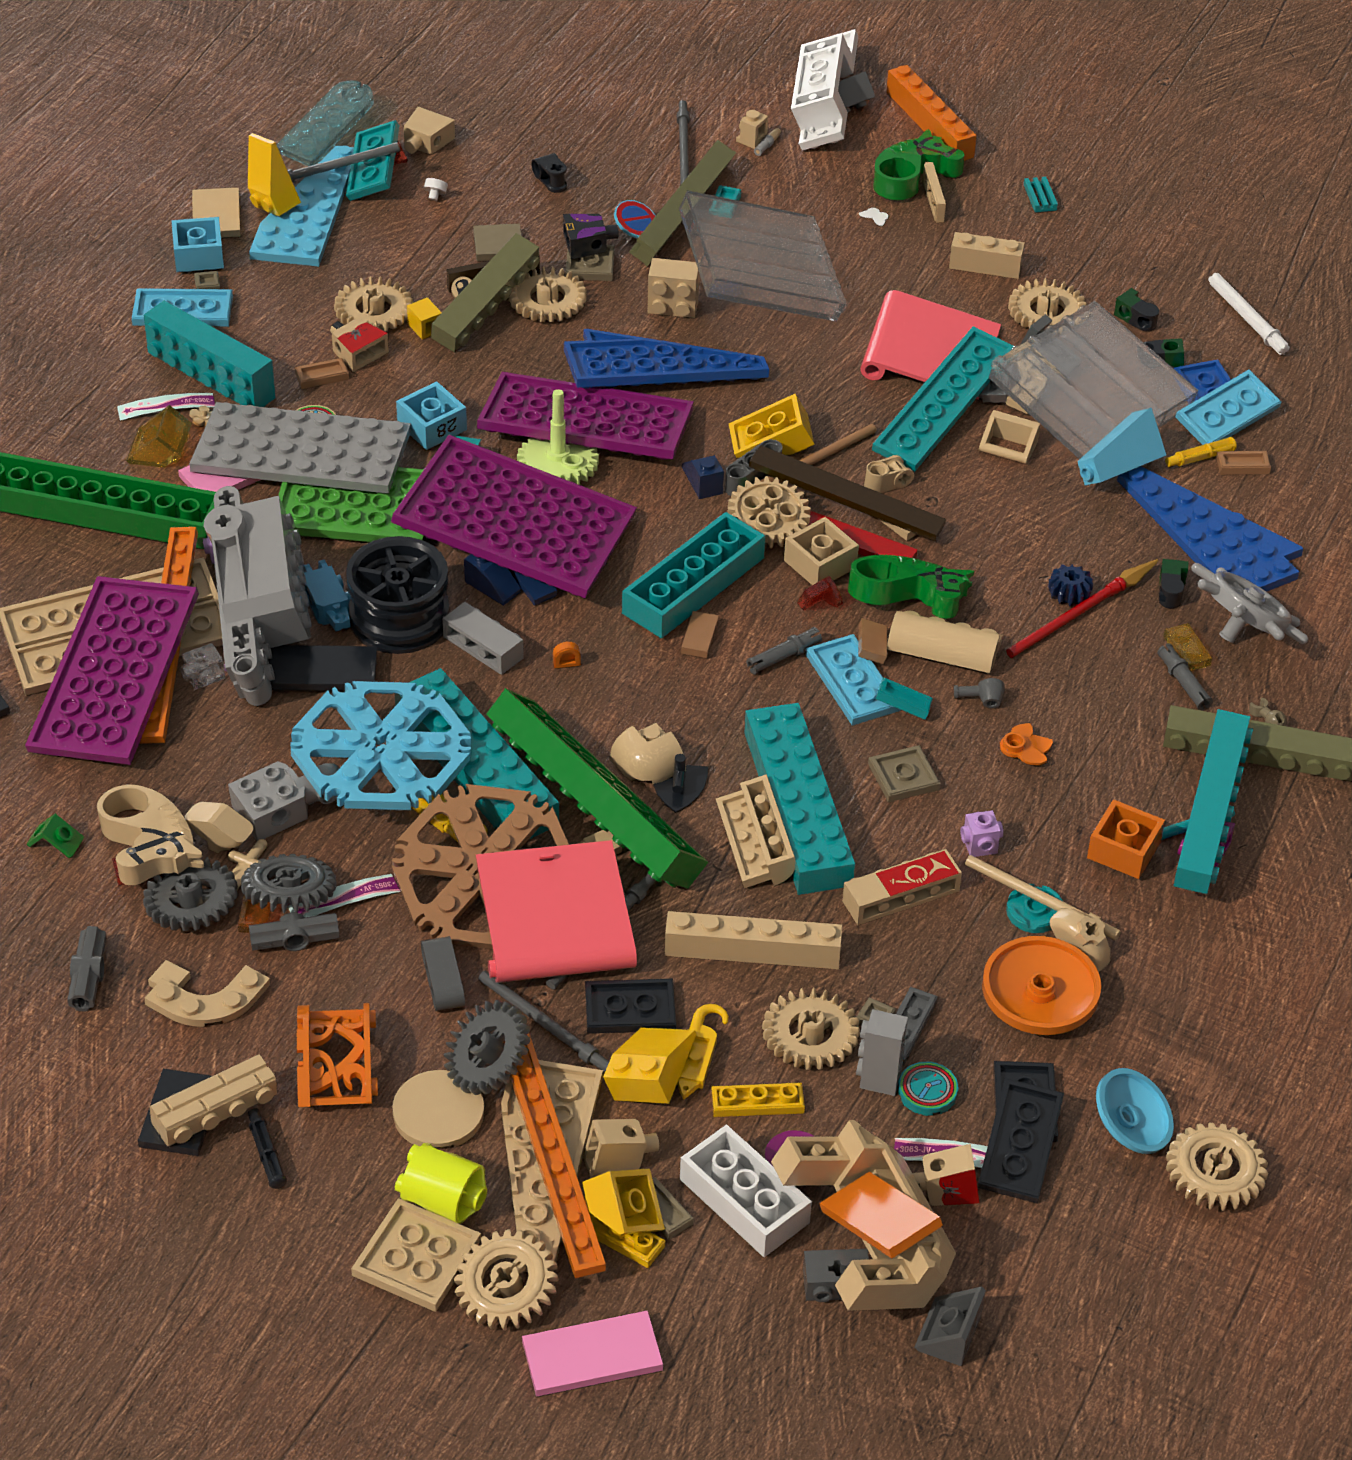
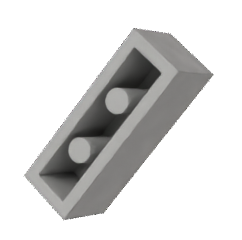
[443,602,523,675]
[856,1009,908,1096]

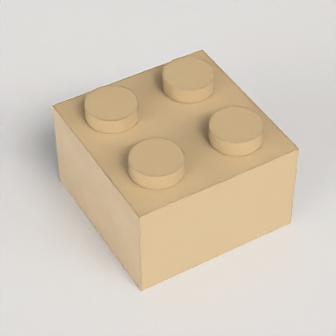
[648,258,700,318]
[784,517,859,589]

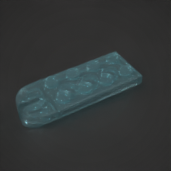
[276,80,374,166]

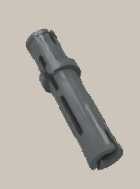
[746,627,822,674]
[1157,643,1213,711]

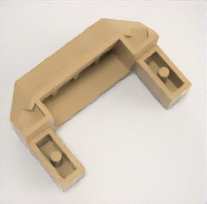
[771,1120,956,1311]

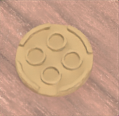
[392,1070,484,1147]

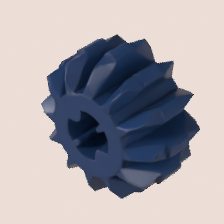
[1048,564,1093,607]

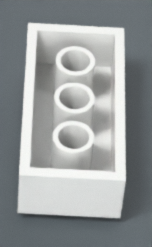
[680,1124,812,1257]

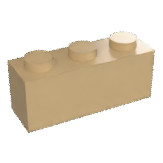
[949,232,1025,279]

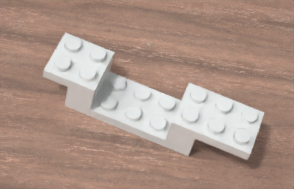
[791,29,858,150]

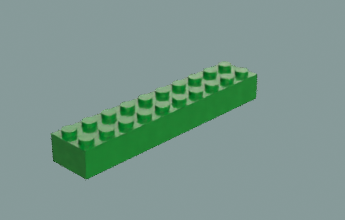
[0,452,216,549]
[486,688,708,889]

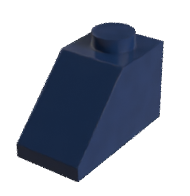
[682,455,724,499]
[464,554,521,606]

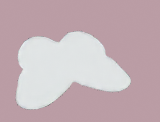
[859,208,888,226]

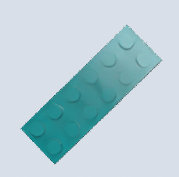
[144,300,276,407]
[622,512,765,639]

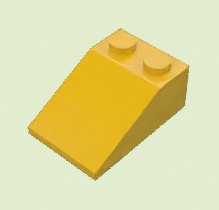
[248,133,301,216]
[729,393,814,458]
[603,1028,696,1104]

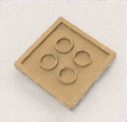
[351,1198,481,1312]

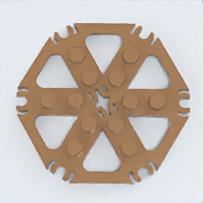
[392,784,569,949]

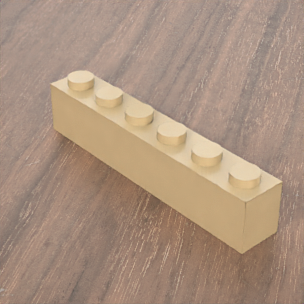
[665,911,842,969]

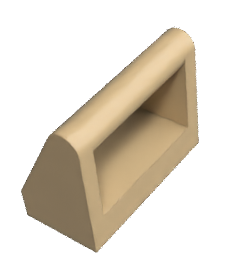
[979,410,1041,464]

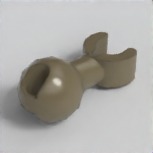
[1249,698,1287,726]

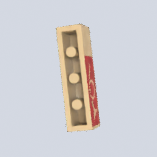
[842,849,962,925]

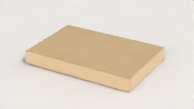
[192,188,240,238]

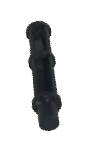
[248,1108,287,1189]

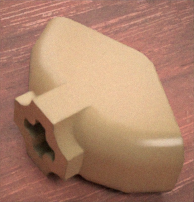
[184,802,253,853]
[1050,908,1110,972]

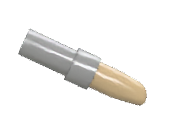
[754,128,781,156]

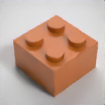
[1087,799,1165,879]

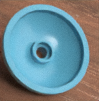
[1096,1068,1174,1154]

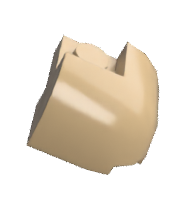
[610,723,686,784]

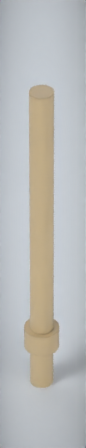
[965,855,1121,941]

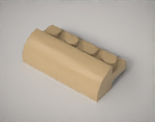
[887,611,1003,673]
[716,774,796,888]

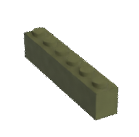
[431,233,540,353]

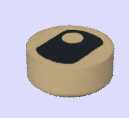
[451,277,472,298]

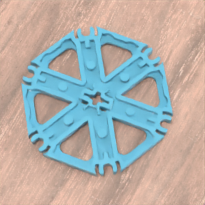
[291,681,471,810]

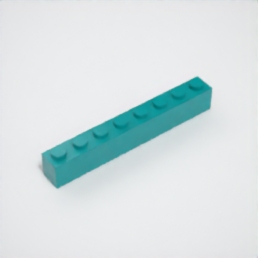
[1173,709,1253,894]

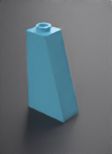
[1077,408,1166,485]

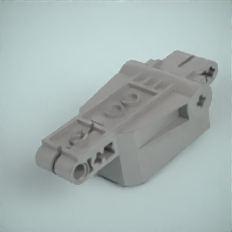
[204,486,311,706]

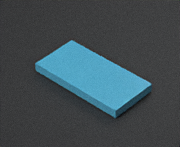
[132,288,233,327]
[1175,370,1282,445]
[805,634,901,726]

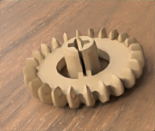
[508,266,587,322]
[334,276,413,332]
[1008,278,1087,334]
[762,987,860,1070]
[1166,1123,1268,1211]
[454,1229,559,1331]

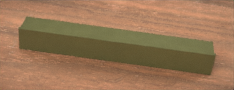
[629,140,736,267]

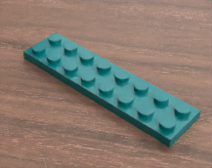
[872,326,1015,472]

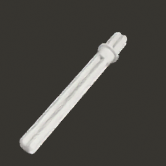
[1208,273,1290,355]

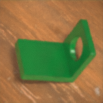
[26,813,84,858]

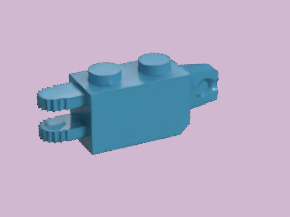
[303,560,351,631]

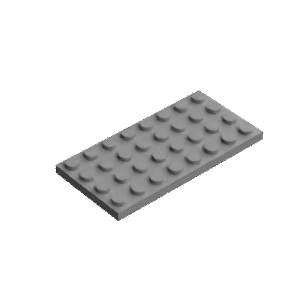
[189,402,411,494]

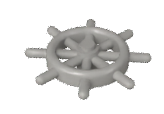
[1191,563,1308,644]

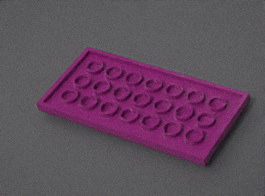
[477,372,694,460]
[25,576,199,765]

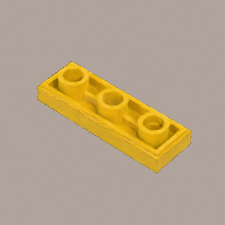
[711,1083,805,1117]
[585,1199,665,1268]

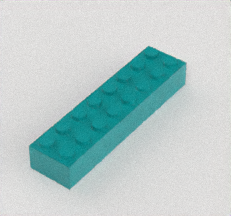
[394,668,559,839]
[744,703,855,895]

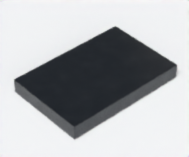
[585,978,676,1034]
[993,1061,1058,1142]
[138,1068,212,1156]

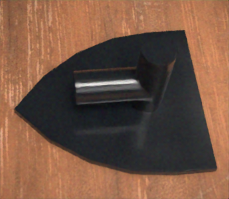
[653,754,708,813]

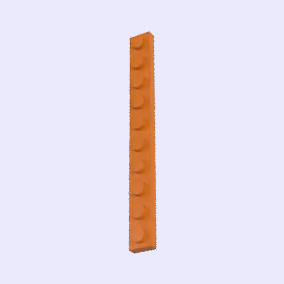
[139,527,198,744]
[503,1033,606,1278]

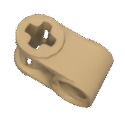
[864,455,914,493]

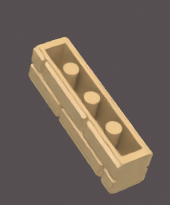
[149,1054,277,1147]

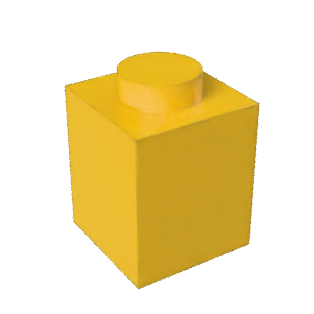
[407,297,442,340]

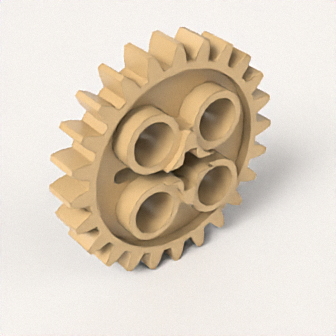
[727,476,811,548]

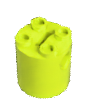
[395,1143,487,1224]

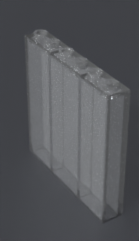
[679,190,846,322]
[989,301,1199,459]

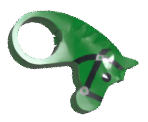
[873,129,964,200]
[848,555,975,619]

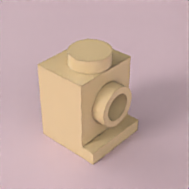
[736,110,768,149]

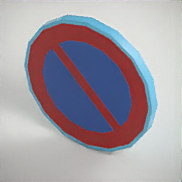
[614,200,656,239]

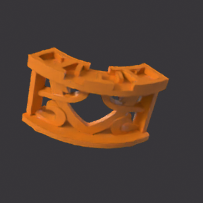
[297,1003,378,1107]

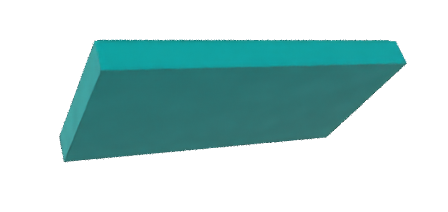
[346,120,400,201]

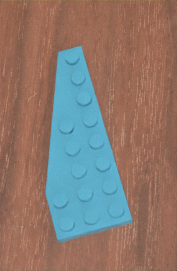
[249,146,354,267]

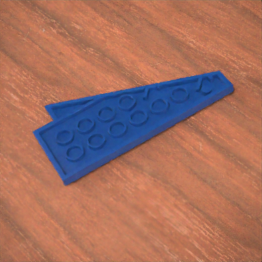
[564,329,769,389]
[1117,466,1303,592]

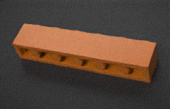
[886,65,977,161]

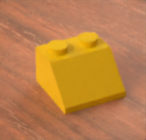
[582,1169,665,1235]

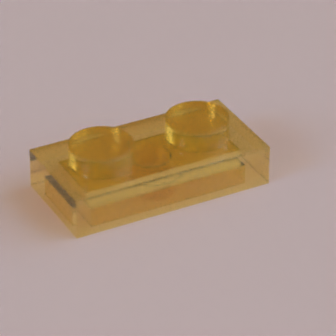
[1163,623,1212,671]

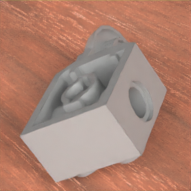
[228,761,340,841]

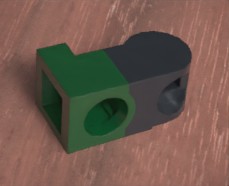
[1114,288,1159,331]
[1138,338,1184,370]
[1159,559,1189,609]

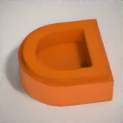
[553,642,581,669]

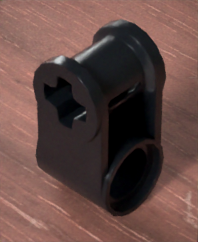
[531,153,567,193]

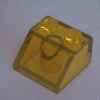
[126,405,192,468]

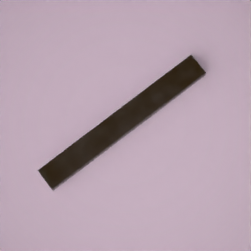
[749,445,946,541]

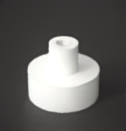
[424,178,448,201]

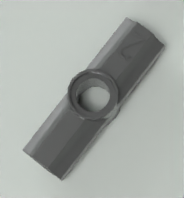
[249,912,339,951]
[68,926,107,1011]

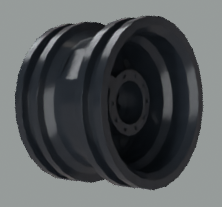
[346,536,450,654]

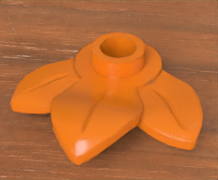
[1000,723,1053,765]

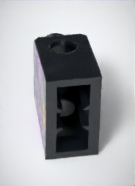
[563,214,619,259]

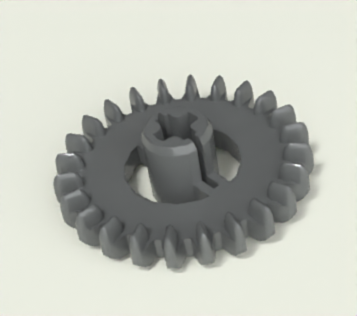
[241,854,336,913]
[143,857,238,931]
[444,1000,530,1095]

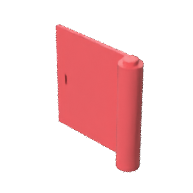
[860,290,1001,400]
[476,840,637,983]

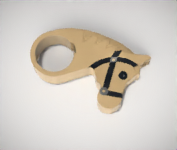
[97,785,204,885]

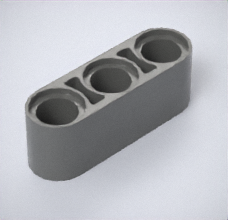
[725,439,783,496]
[421,936,465,1011]

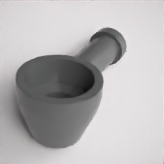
[954,678,1005,708]

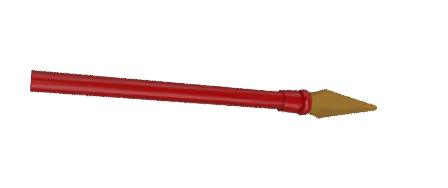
[1006,559,1159,658]

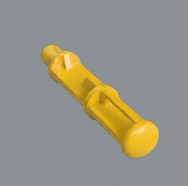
[1165,437,1237,467]

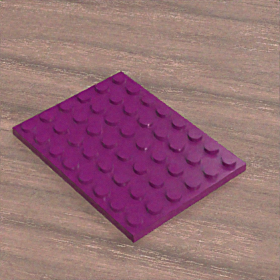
[391,435,637,598]

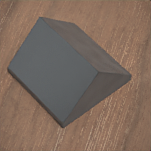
[915,1287,986,1366]

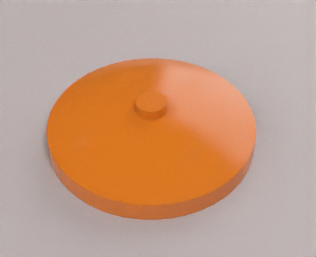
[982,936,1101,1035]

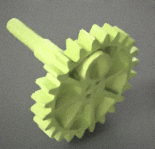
[517,389,599,485]

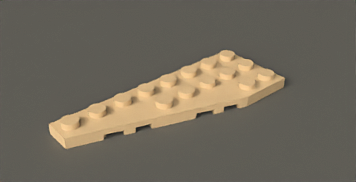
[501,1060,603,1272]

